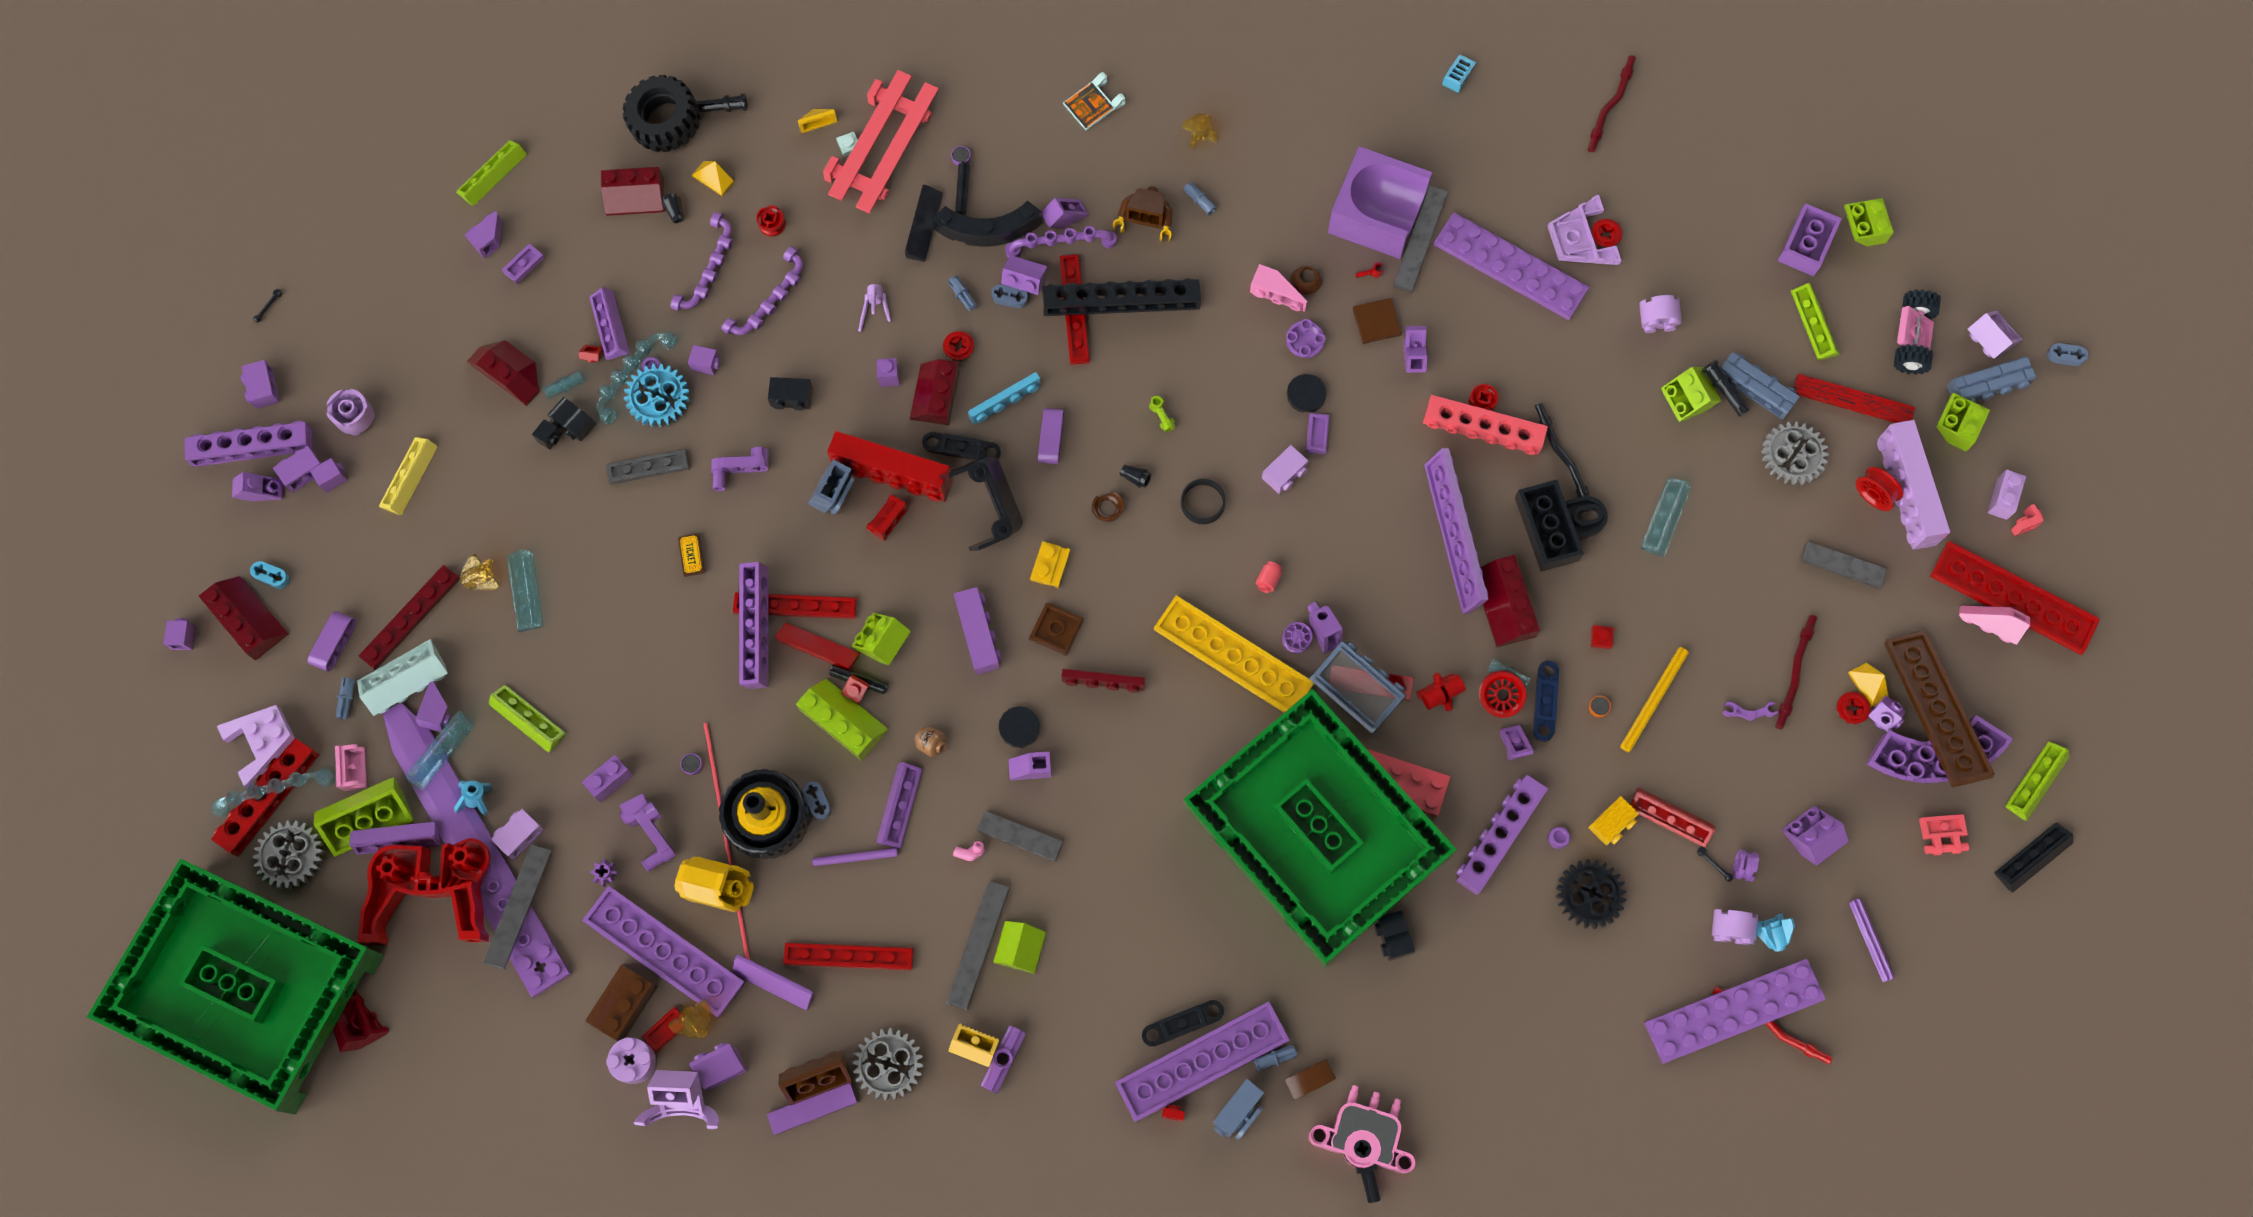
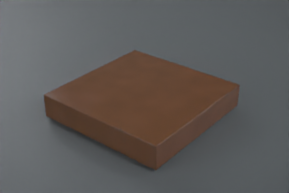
[1353,298,1401,344]
[1029,602,1084,656]

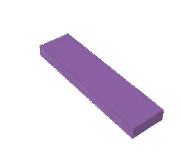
[767,1083,857,1135]

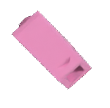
[1250,264,1307,312]
[1959,606,2030,645]

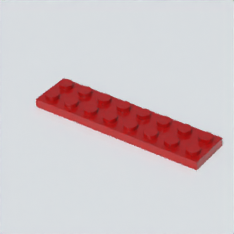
[1929,541,2100,655]

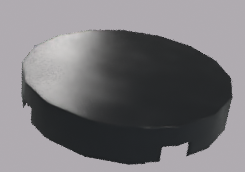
[1287,374,1327,413]
[999,706,1040,748]

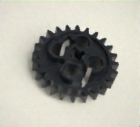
[1556,859,1627,929]

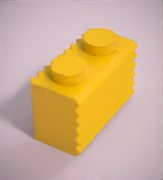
[1588,796,1639,846]
[949,1024,999,1067]

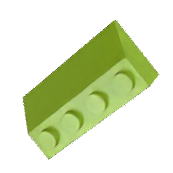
[796,678,889,761]
[314,777,414,857]

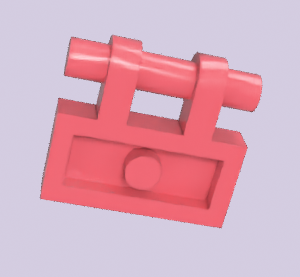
[1919,814,1969,856]

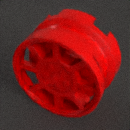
[756,205,786,237]
[1468,384,1499,411]

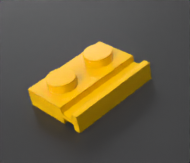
[1030,541,1071,588]

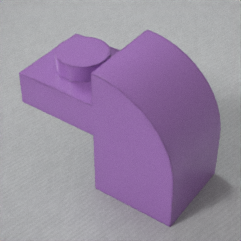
[1403,326,1427,373]

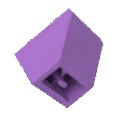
[1782,806,1849,866]
[689,1042,747,1091]

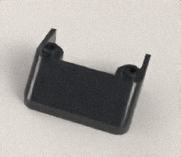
[939,456,1023,551]

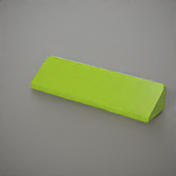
[456,140,527,206]
[1791,282,1840,361]
[489,685,566,753]
[2005,741,2070,821]

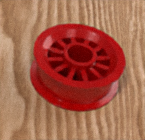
[1855,467,1903,511]
[1479,671,1526,718]

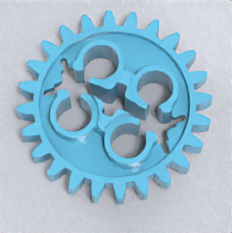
[624,364,690,427]

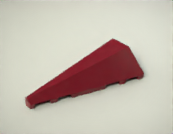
[333,990,389,1052]

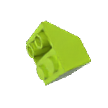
[1844,198,1894,246]
[1661,367,1722,422]
[1936,393,1990,452]
[852,612,911,665]

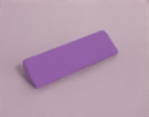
[589,287,629,360]
[876,762,922,849]
[349,822,441,855]
[732,954,815,1010]

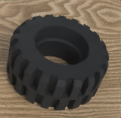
[623,75,701,152]

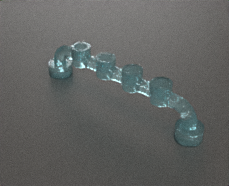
[596,332,677,425]
[211,769,335,818]

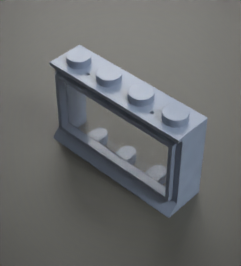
[1309,641,1407,734]

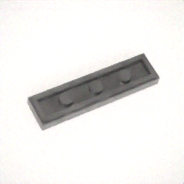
[606,449,690,485]
[1800,542,1887,589]
[977,811,1063,862]

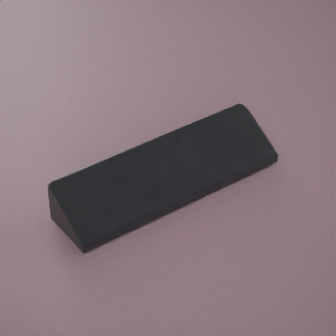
[905,184,943,262]
[1995,822,2073,893]

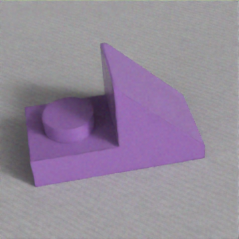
[1500,725,1533,761]

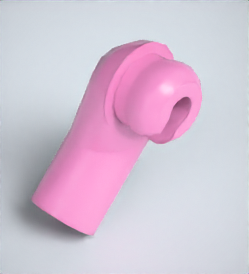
[953,841,985,861]

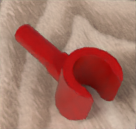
[1355,262,1384,278]

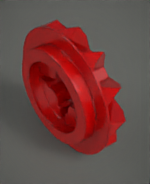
[1591,219,1622,248]
[943,331,974,361]
[1836,692,1871,725]

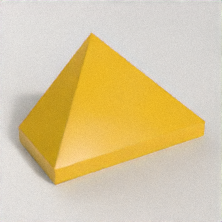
[798,109,838,133]
[692,161,734,196]
[1848,663,1889,708]

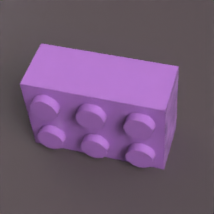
[1778,203,1842,277]

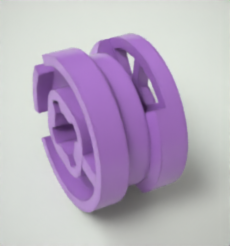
[1282,622,1312,654]
[1733,849,1759,882]

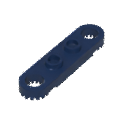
[1533,660,1559,742]

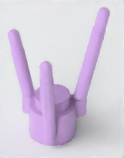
[858,284,891,332]

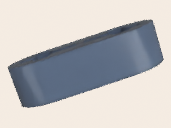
[991,285,1028,308]
[2047,343,2088,366]
[803,781,831,820]

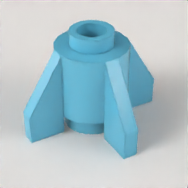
[454,780,492,816]
[1757,914,1795,951]

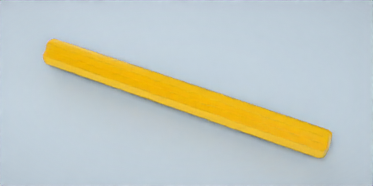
[1620,647,1689,752]

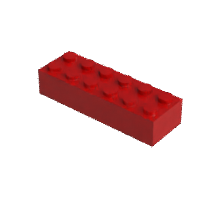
[827,431,953,502]

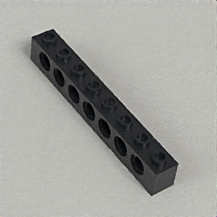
[1042,278,1201,316]

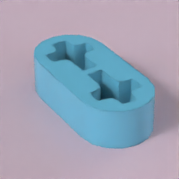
[250,561,290,589]

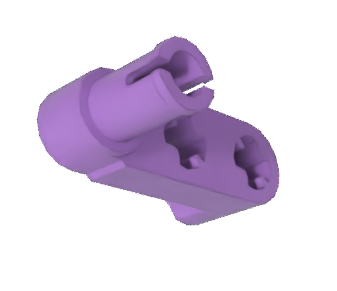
[711,447,769,491]
[633,802,676,873]

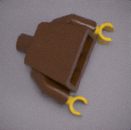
[1113,186,1173,242]

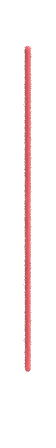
[704,723,750,960]

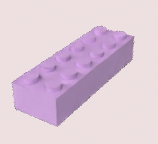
[1877,420,1951,550]

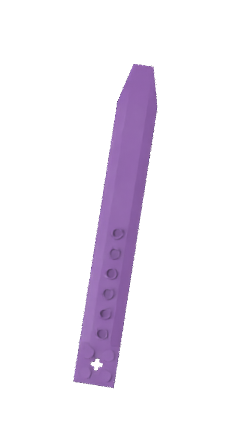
[383,702,571,998]

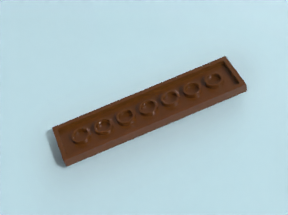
[1884,630,1995,788]

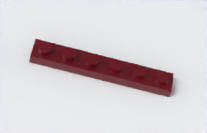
[358,564,460,670]

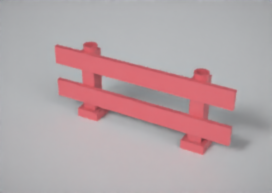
[823,70,939,214]

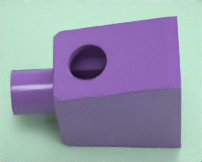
[1307,602,1343,654]

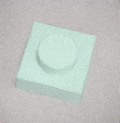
[836,132,858,157]

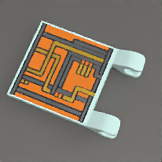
[1063,72,1126,131]

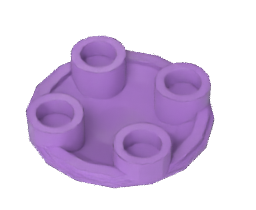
[1286,319,1325,358]

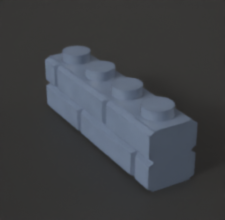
[1720,352,1800,420]
[1947,357,2036,403]

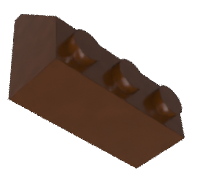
[585,965,658,1041]
[778,1050,853,1105]

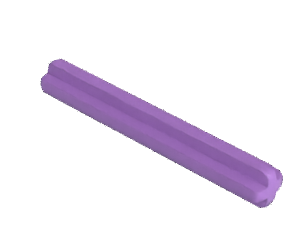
[1849,899,1894,982]

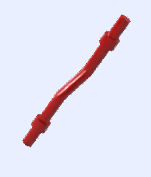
[1712,986,1833,1065]

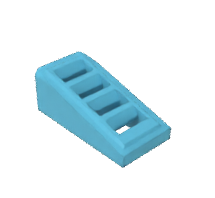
[1442,54,1476,93]

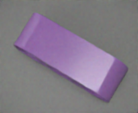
[1038,408,1064,465]
[308,611,356,672]

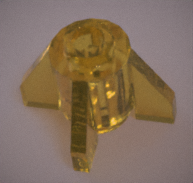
[1182,113,1218,149]
[460,554,500,590]
[668,999,710,1039]

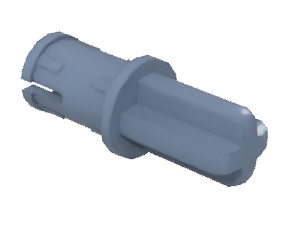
[1184,182,1217,216]
[948,276,977,311]
[335,678,355,719]
[1253,1045,1297,1072]

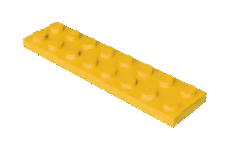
[1154,595,1314,713]

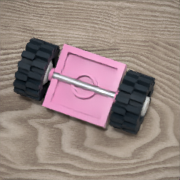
[1894,289,1941,375]

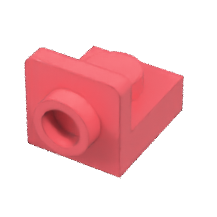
[2011,504,2044,536]

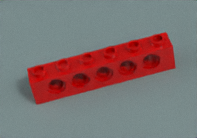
[211,738,320,857]

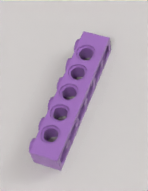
[185,421,313,467]
[739,562,769,689]
[1456,775,1548,895]

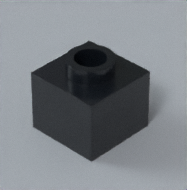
[532,419,562,450]

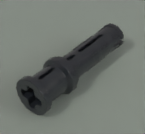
[697,93,748,112]
[1702,360,1750,417]

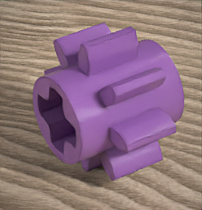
[590,859,618,887]

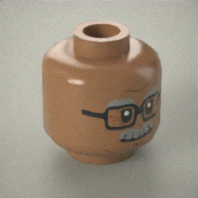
[915,726,947,757]

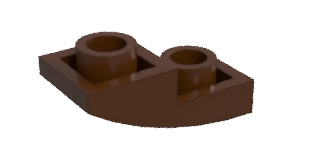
[1285,1059,1336,1099]

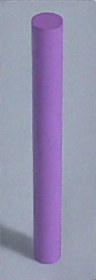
[812,848,898,866]

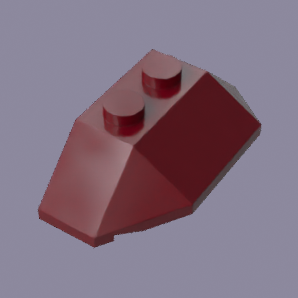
[467,340,540,406]

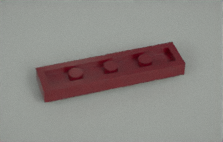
[1061,669,1145,693]

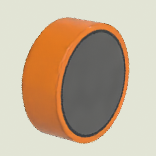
[1589,696,1611,718]

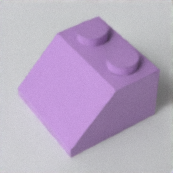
[1968,311,2023,359]

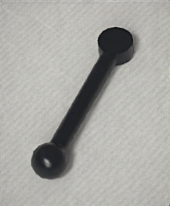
[253,289,282,323]
[1697,847,1733,882]

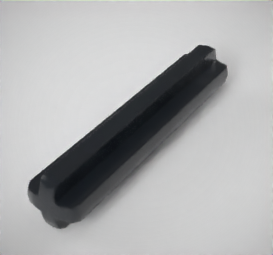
[955,162,970,215]
[829,665,888,694]

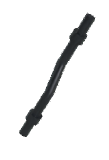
[1535,403,1590,512]

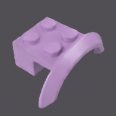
[634,1070,719,1129]

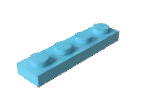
[968,372,1041,425]

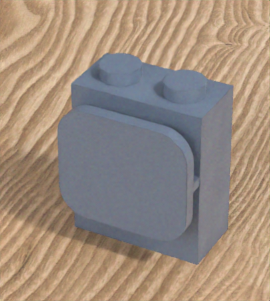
[807,459,855,515]
[1212,1079,1264,1141]

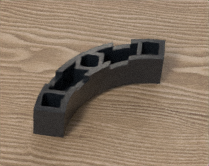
[932,200,1043,247]

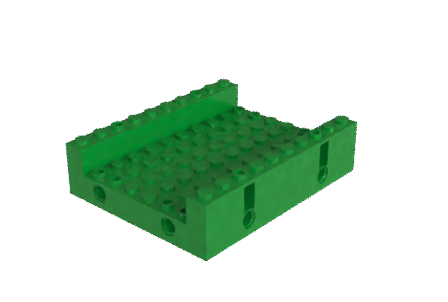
[1183,689,1457,968]
[87,858,384,1115]

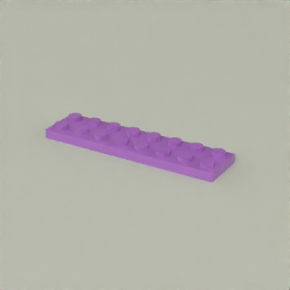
[1434,212,1589,320]
[1424,448,1488,614]
[582,886,745,1019]
[1644,959,1826,1064]
[1115,1001,1289,1122]

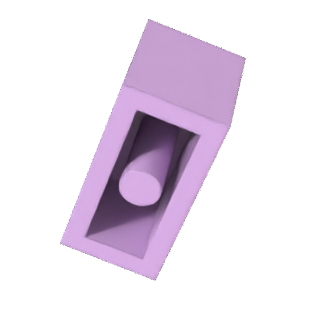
[1262,445,1308,494]
[1987,469,2026,520]
[491,809,544,860]

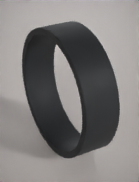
[1181,479,1225,524]

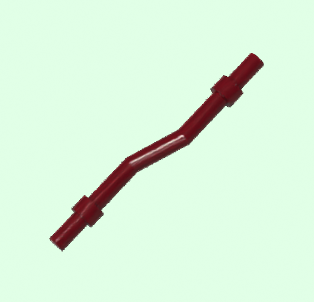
[1588,55,1636,152]
[1775,615,1817,730]

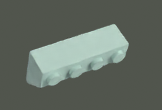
[357,639,448,716]

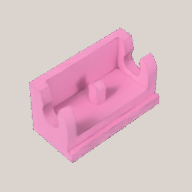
[335,744,367,791]

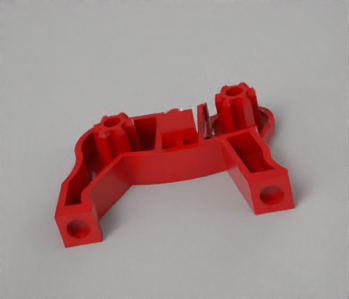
[357,838,491,946]

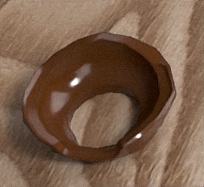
[1290,266,1322,294]
[1091,492,1125,522]

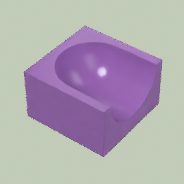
[1328,146,1432,259]

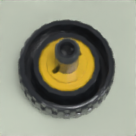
[719,769,810,859]

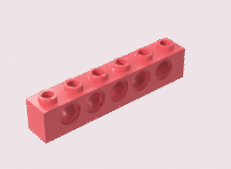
[1423,395,1548,455]

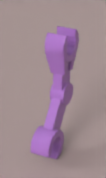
[1722,702,1778,721]

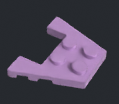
[1547,195,1622,265]
[217,705,295,789]

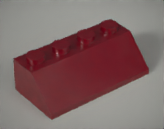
[1480,555,1540,647]
[198,576,289,660]

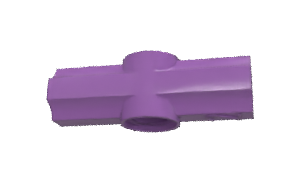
[980,1025,1026,1094]

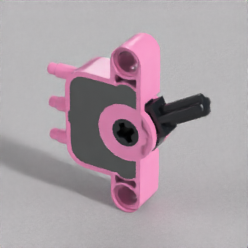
[1308,1085,1415,1203]

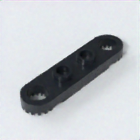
[922,432,1001,461]
[1142,1000,1224,1047]

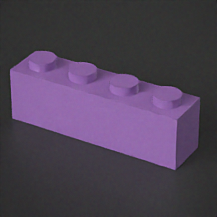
[953,587,1002,675]

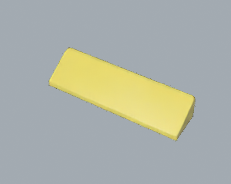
[379,437,437,515]

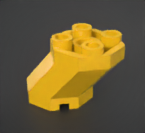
[674,856,754,912]

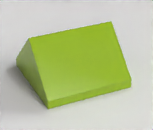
[993,921,1046,974]

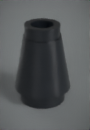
[662,193,684,223]
[1120,465,1151,488]

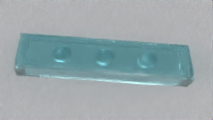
[1641,478,1690,557]
[507,549,543,632]
[406,711,474,790]

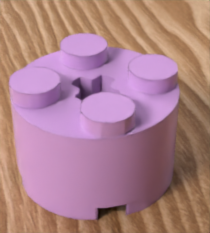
[1639,295,1682,333]
[327,389,375,436]
[1712,909,1758,945]
[606,1037,656,1084]

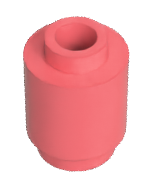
[1256,561,1282,593]

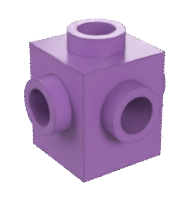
[1868,695,1906,731]

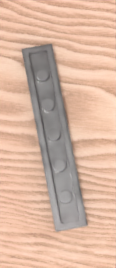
[1393,186,1448,293]
[483,844,552,971]
[946,881,1010,1010]

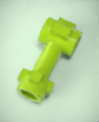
[1149,396,1175,432]

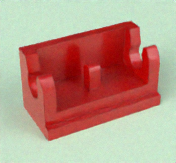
[866,494,908,541]

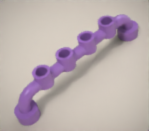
[670,211,733,311]
[1005,226,1117,258]
[721,246,803,335]

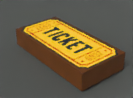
[678,534,705,577]

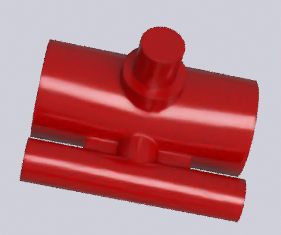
[1416,673,1466,711]

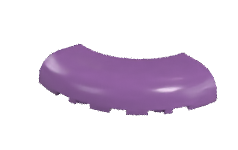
[1866,715,2013,783]

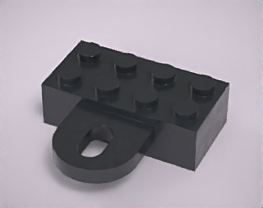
[1515,480,1608,572]

